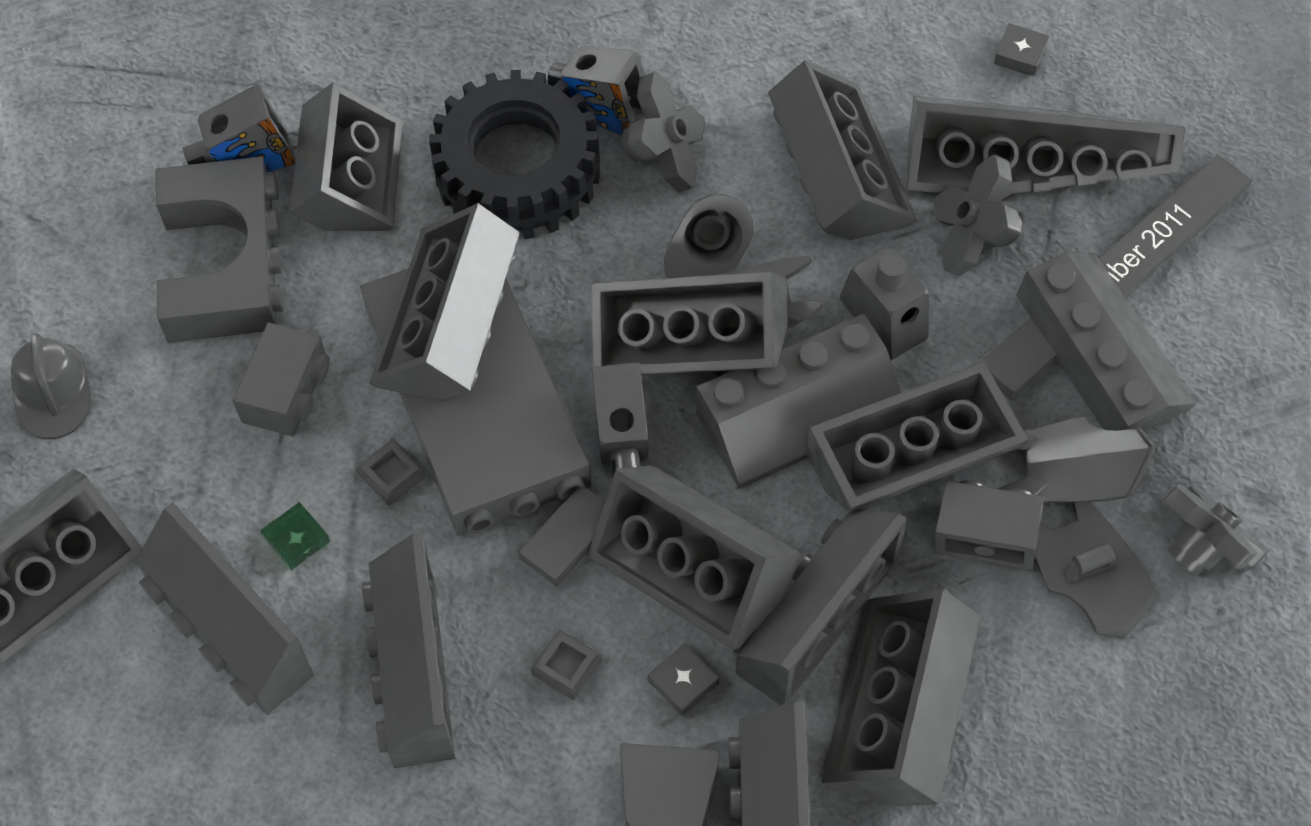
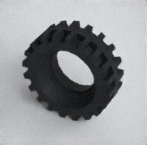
[429,70,600,239]

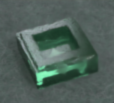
[260,502,330,571]

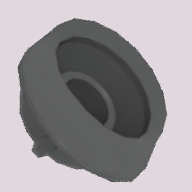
[664,194,753,278]
[11,333,91,439]

